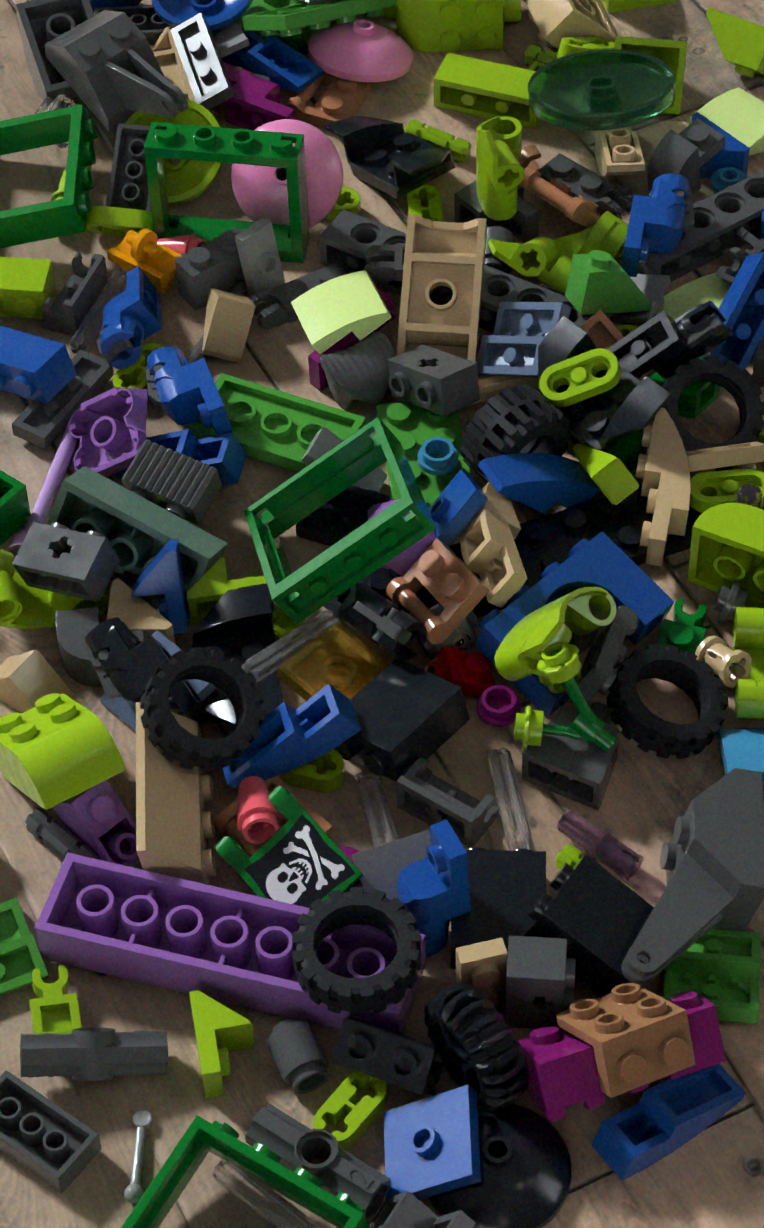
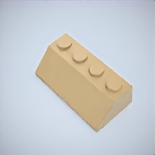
[523,0,616,49]
[136,702,216,885]

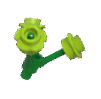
[514,642,617,752]

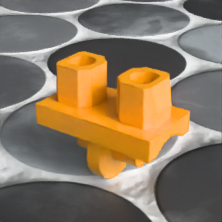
[107,228,182,294]

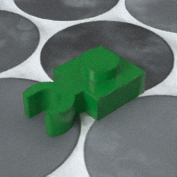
[657,599,706,654]

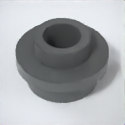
[713,581,748,622]

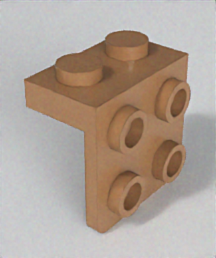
[556,983,696,1098]

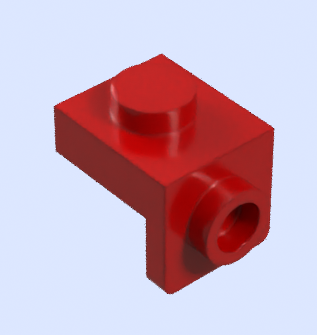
[425,646,496,697]

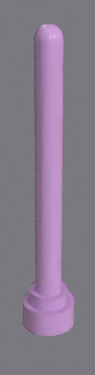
[8,424,79,557]

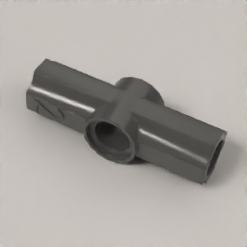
[20,1027,168,1081]
[245,1104,391,1218]

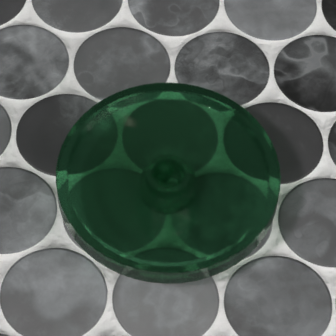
[528,49,676,131]

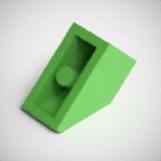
[565,250,652,315]

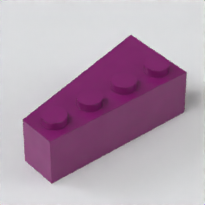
[517,991,726,1122]

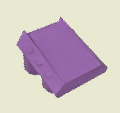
[68,387,148,477]

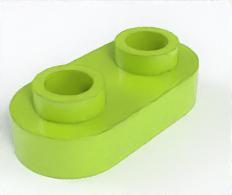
[539,348,621,407]
[689,469,764,513]

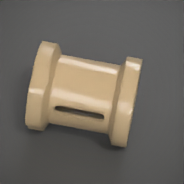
[695,635,752,688]

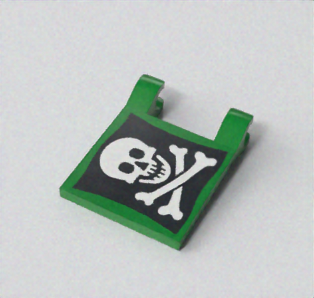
[215,786,364,908]

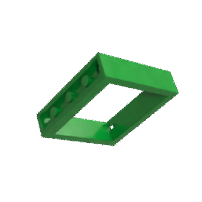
[0,104,98,248]
[144,122,310,263]
[244,417,436,625]
[121,1115,370,1228]

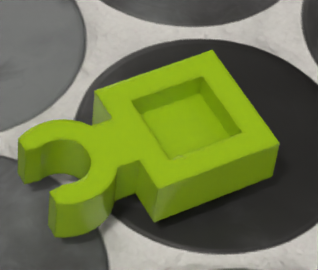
[29,965,82,1033]

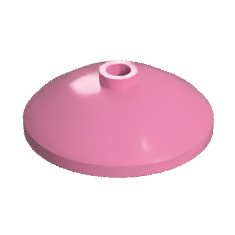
[307,19,413,82]
[231,119,343,228]

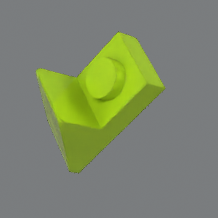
[187,557,274,626]
[189,990,255,1099]

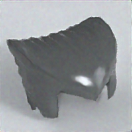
[320,331,395,410]

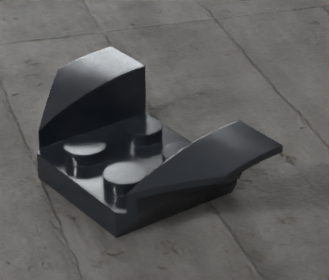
[325,116,455,199]
[538,316,672,453]
[189,583,283,726]

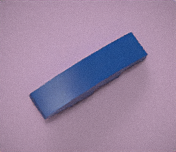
[222,31,323,93]

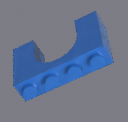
[475,531,674,718]

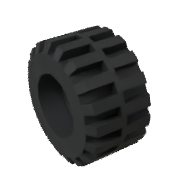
[460,384,571,484]

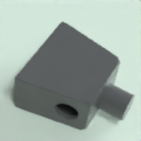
[522,702,620,810]

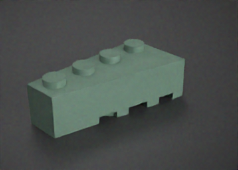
[46,466,228,592]

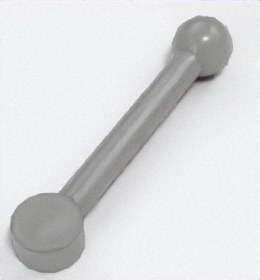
[124,1109,152,1204]

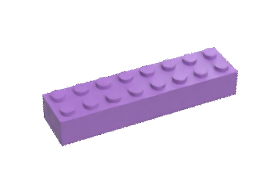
[34,852,426,1035]

